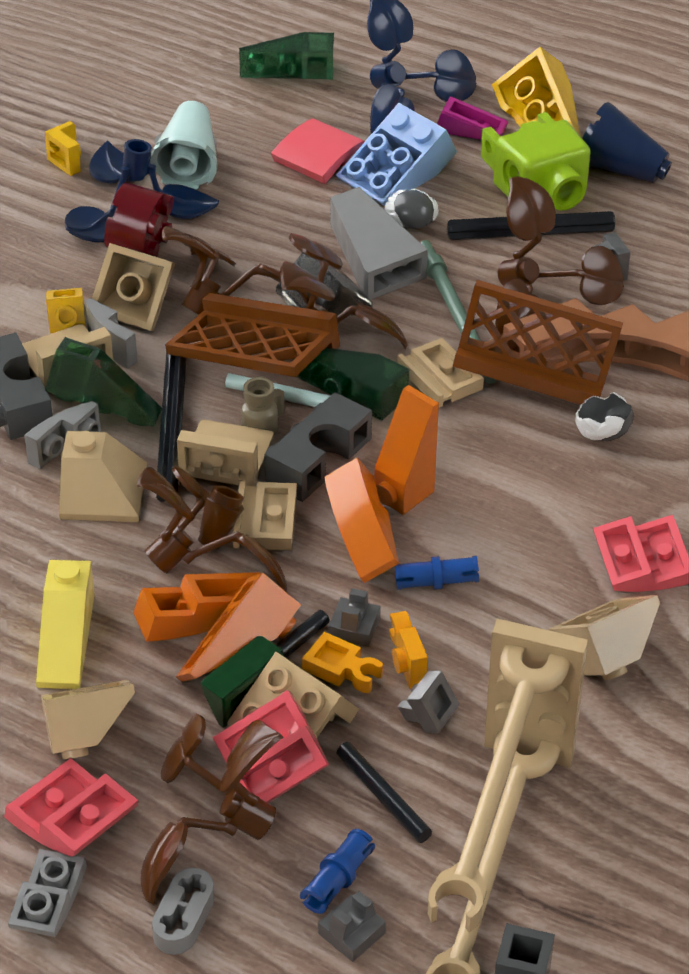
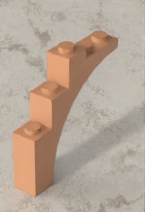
[503,298,689,382]

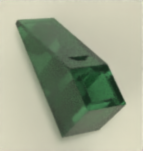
[239,32,334,80]
[45,337,162,427]
[293,344,410,421]

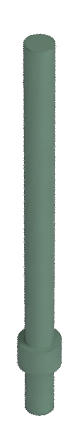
[420,240,497,384]

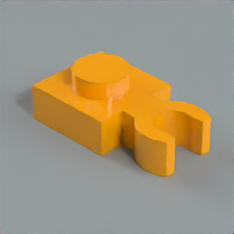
[389,611,428,689]
[302,632,383,693]

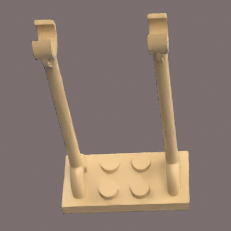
[426,618,588,974]

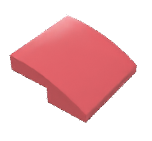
[271,118,365,185]
[593,515,689,592]
[212,690,329,803]
[4,758,139,857]

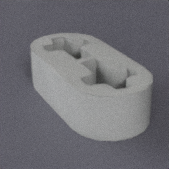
[152,868,215,955]

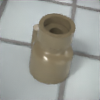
[241,377,285,435]

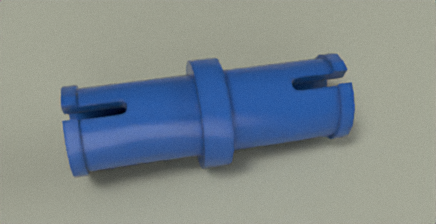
[395,556,479,590]
[300,829,375,914]

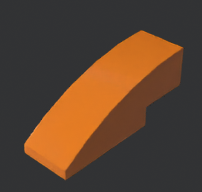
[324,457,399,583]
[133,572,260,642]

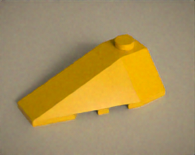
[492,47,581,136]

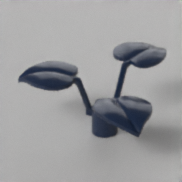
[367,0,477,134]
[65,139,219,242]

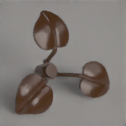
[495,177,624,335]
[162,226,309,315]
[280,233,408,349]
[137,465,287,592]
[140,714,283,905]

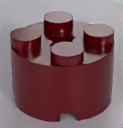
[104,183,174,257]

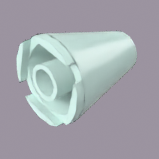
[150,101,218,190]

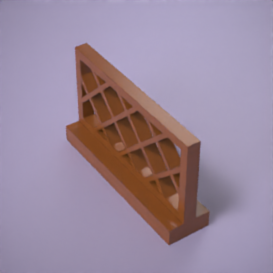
[453,280,623,405]
[165,293,340,377]

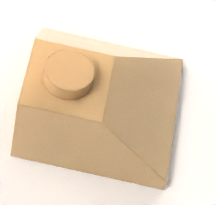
[92,243,175,332]
[59,431,148,522]
[547,595,660,680]
[41,680,135,759]

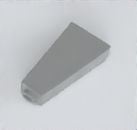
[330,187,428,301]

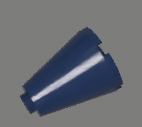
[582,102,672,183]

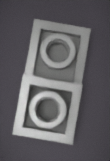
[85,298,137,369]
[24,401,101,469]
[8,849,87,937]

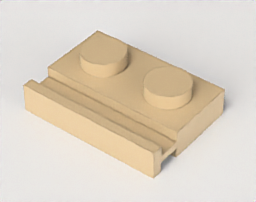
[397,338,484,408]
[233,481,297,551]

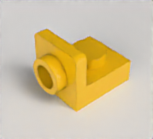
[45,121,82,176]
[46,287,86,334]

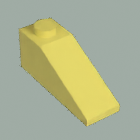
[36,560,95,689]

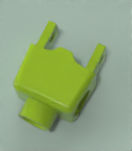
[481,112,591,211]

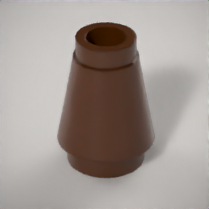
[198,486,244,549]

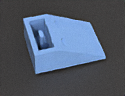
[336,103,457,206]

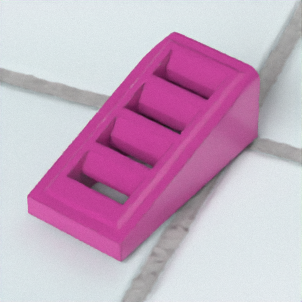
[437,97,508,140]

